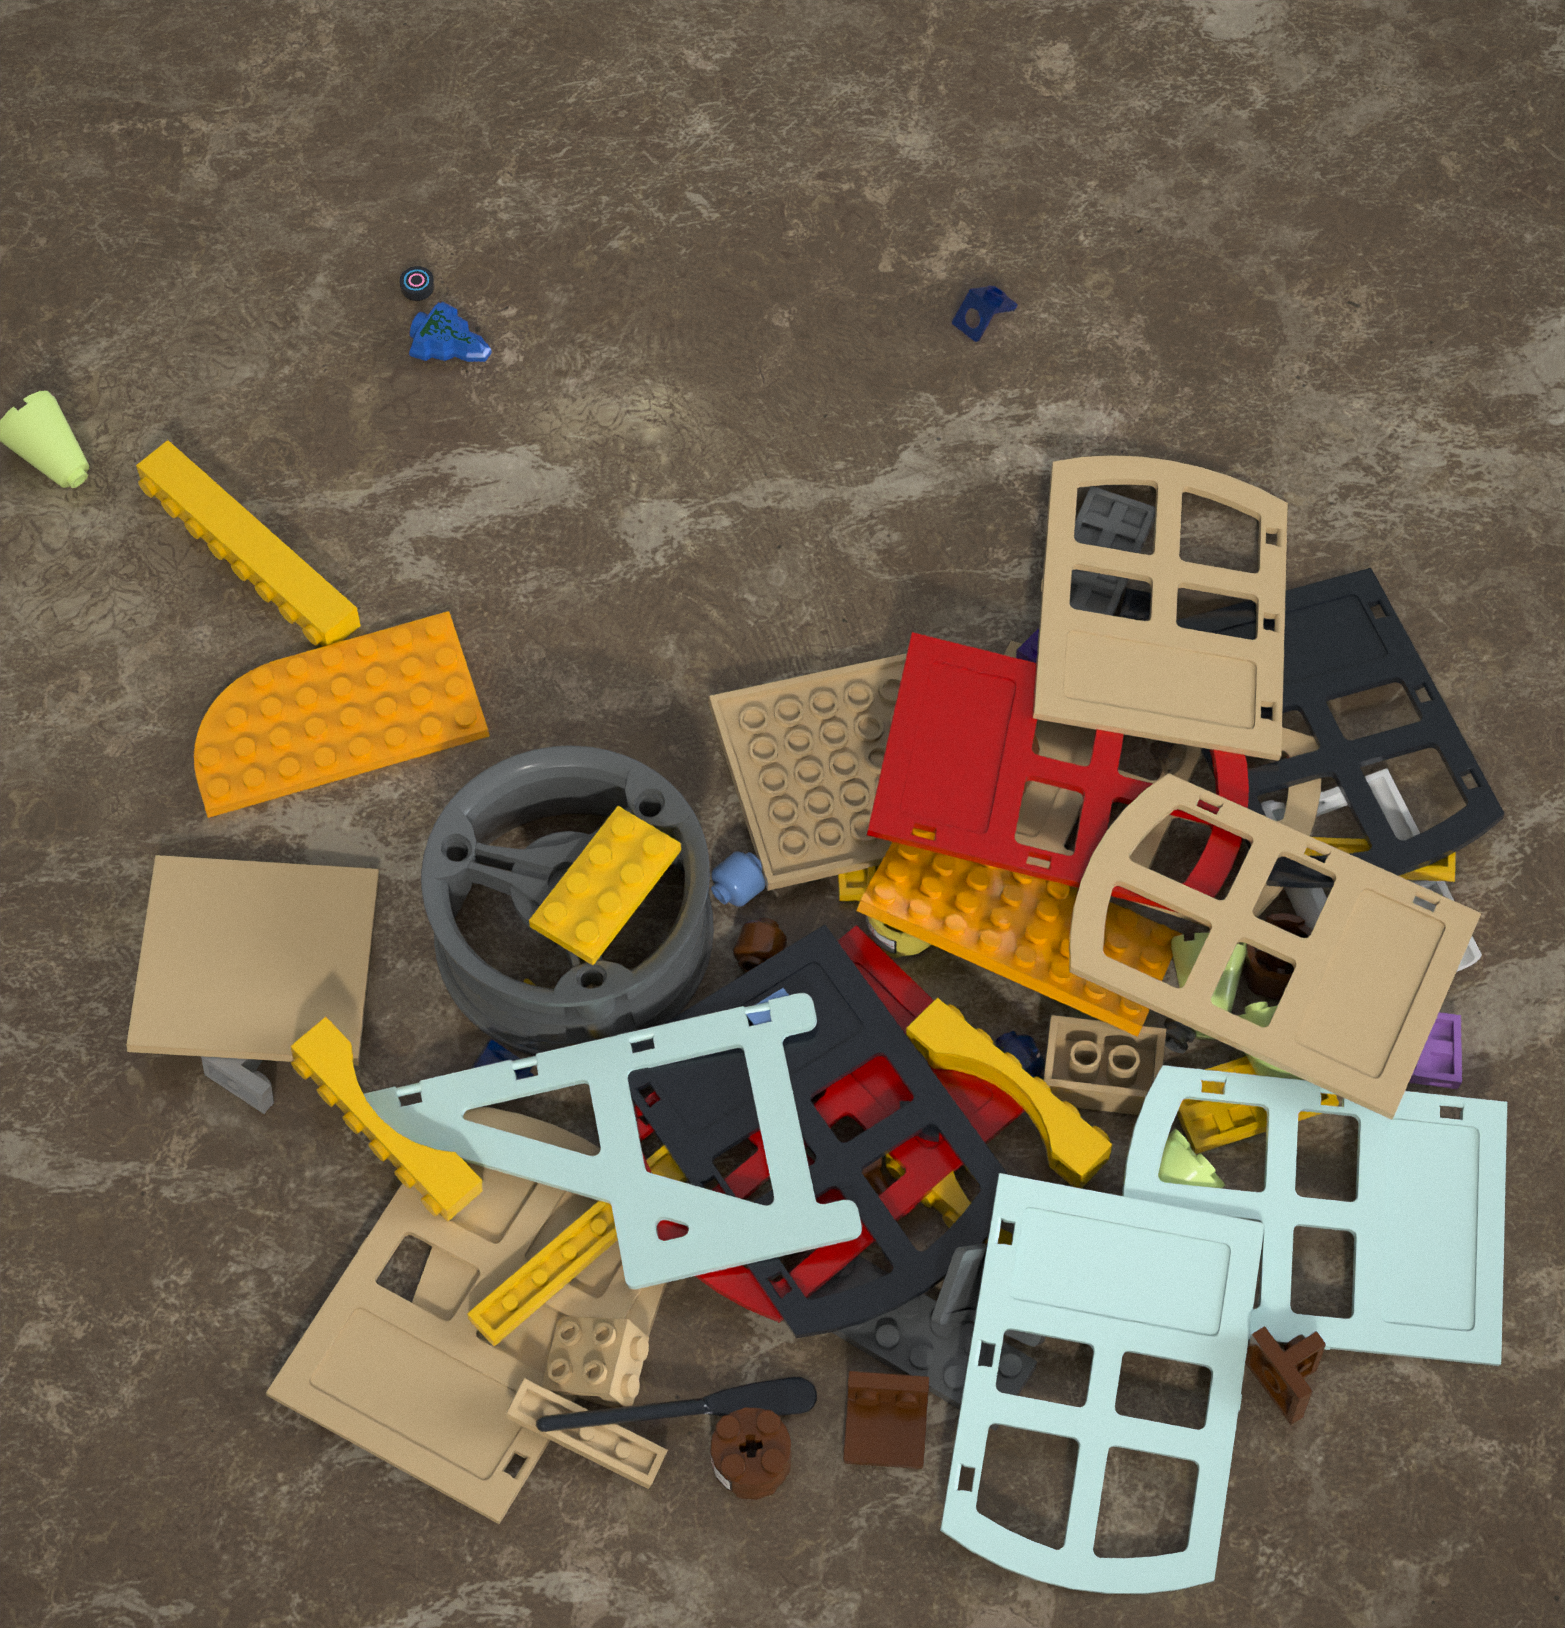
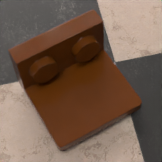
[843,1371,929,1469]

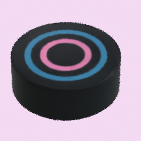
[400,266,435,301]

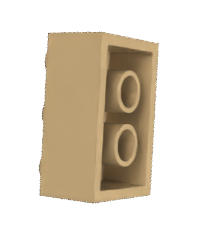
[1044,1015,1166,1115]

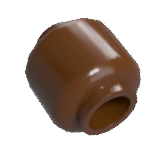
[733,917,787,972]

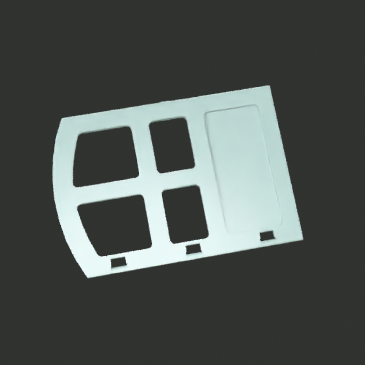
[1122,1065,1507,1366]
[940,1173,1265,1594]

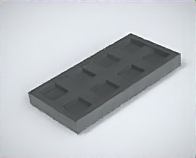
[1070,486,1155,616]

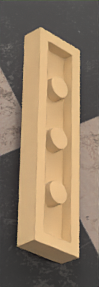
[505,1378,668,1489]

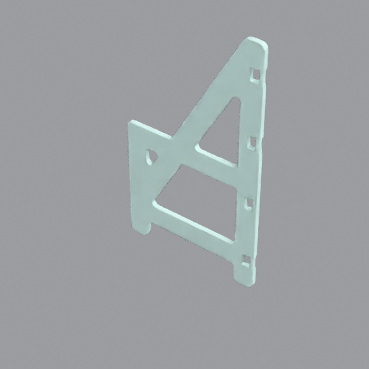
[364,993,862,1289]

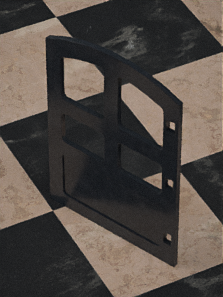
[1176,568,1505,888]
[628,924,1008,1339]

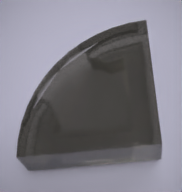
[1150,740,1187,775]

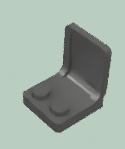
[931,1243,1046,1346]

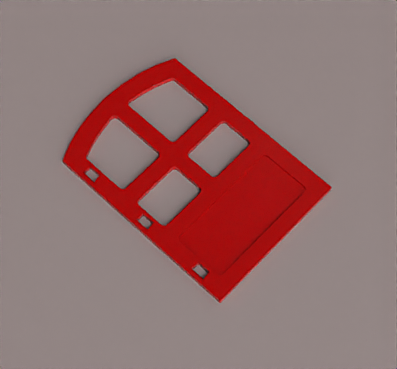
[866,632,1249,913]
[634,925,1025,1323]

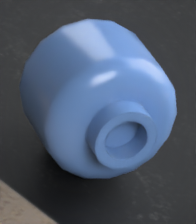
[711,851,765,907]

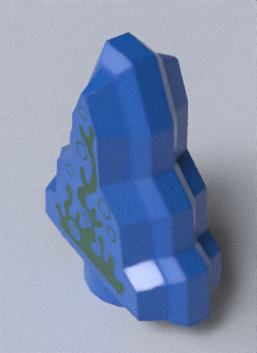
[409,302,492,362]

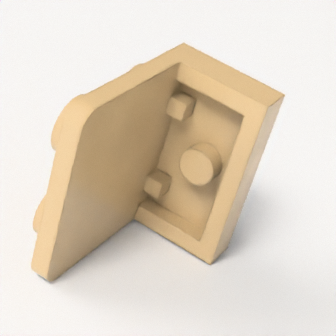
[542,1316,649,1408]

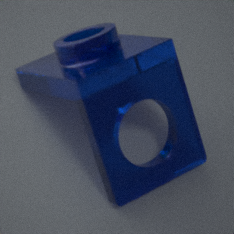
[952,285,1018,342]

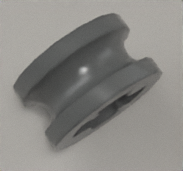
[1164,1017,1196,1054]

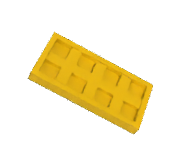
[529,806,681,965]
[1177,1056,1339,1154]

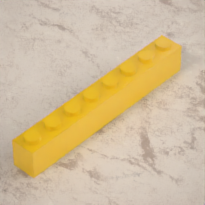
[136,440,361,647]

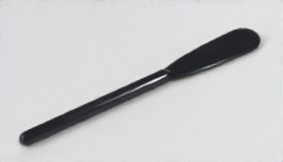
[536,1377,817,1432]

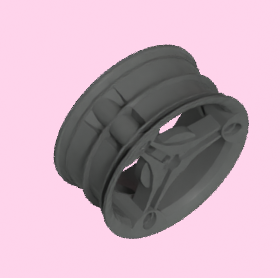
[421,745,714,1056]

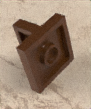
[1245,1326,1326,1425]

